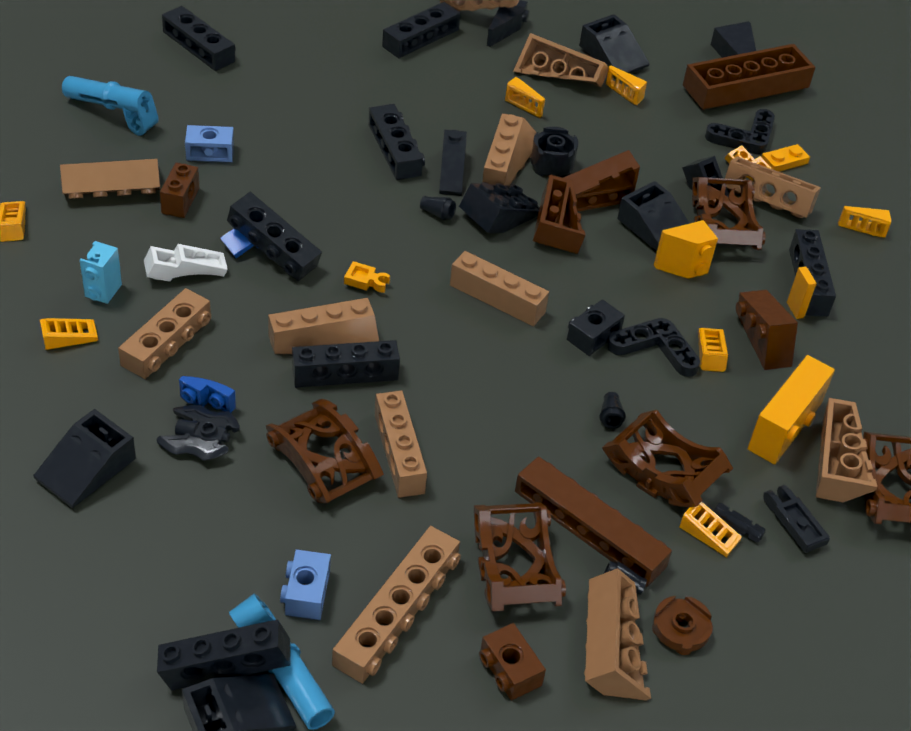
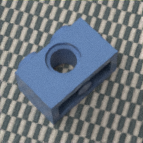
[185,125,234,162]
[280,550,331,620]

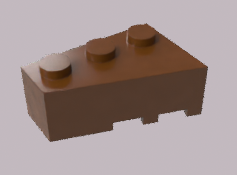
[564,150,640,211]
[533,175,585,254]
[736,290,798,370]

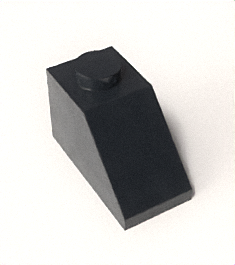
[682,156,729,206]

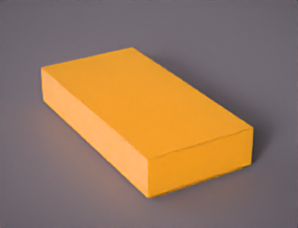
[787,267,817,319]

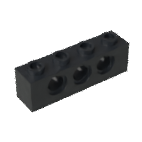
[382,2,461,59]
[162,6,236,71]
[368,104,425,180]
[227,191,322,281]
[789,229,836,317]
[292,340,400,388]
[157,619,291,691]

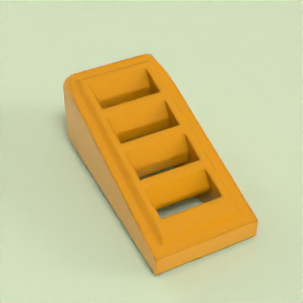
[606,66,647,105]
[505,77,545,118]
[0,201,26,242]
[838,206,891,238]
[40,318,98,350]
[698,328,728,372]
[679,502,742,557]

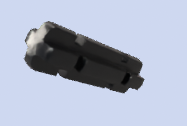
[714,503,766,542]

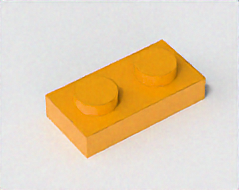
[761,144,810,172]

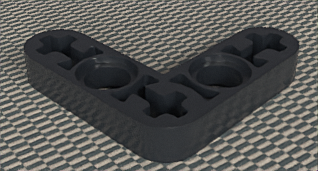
[705,109,775,154]
[607,318,700,377]

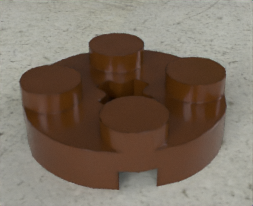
[652,596,713,655]

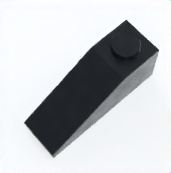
[487,0,530,47]
[439,130,467,196]

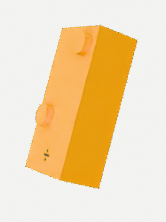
[747,355,835,465]

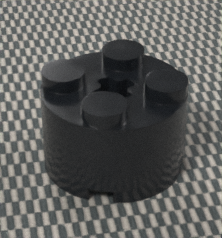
[531,127,579,178]

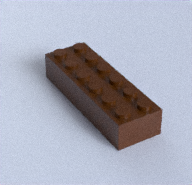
[683,44,816,110]

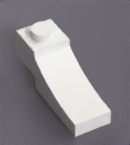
[144,244,228,282]

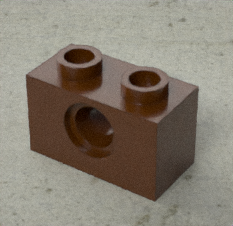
[160,163,200,218]
[479,623,546,701]

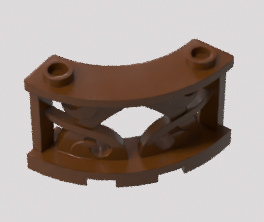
[692,177,766,250]
[266,399,384,504]
[602,410,733,507]
[863,432,911,525]
[474,502,566,611]

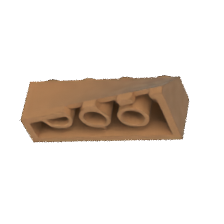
[513,33,609,88]
[482,113,537,186]
[60,159,160,199]
[450,251,549,327]
[268,298,379,354]
[816,398,877,502]
[584,568,651,700]

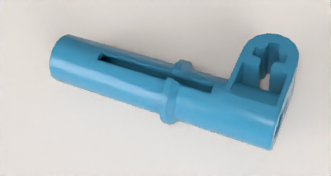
[62,76,159,135]
[229,593,335,730]

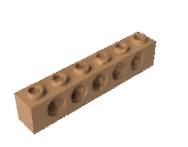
[332,525,461,684]

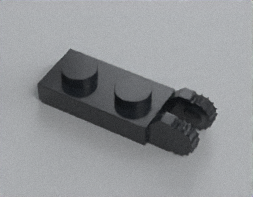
[763,485,830,553]

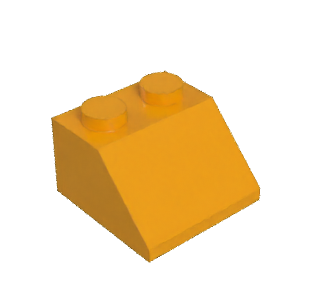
[654,220,718,279]

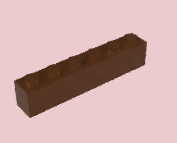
[515,456,672,587]

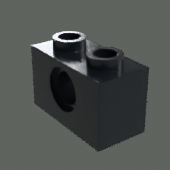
[567,299,625,356]

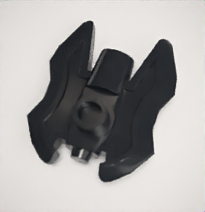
[156,405,240,461]

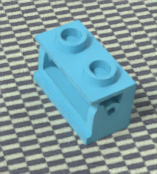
[80,241,122,304]

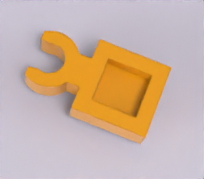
[344,261,390,293]

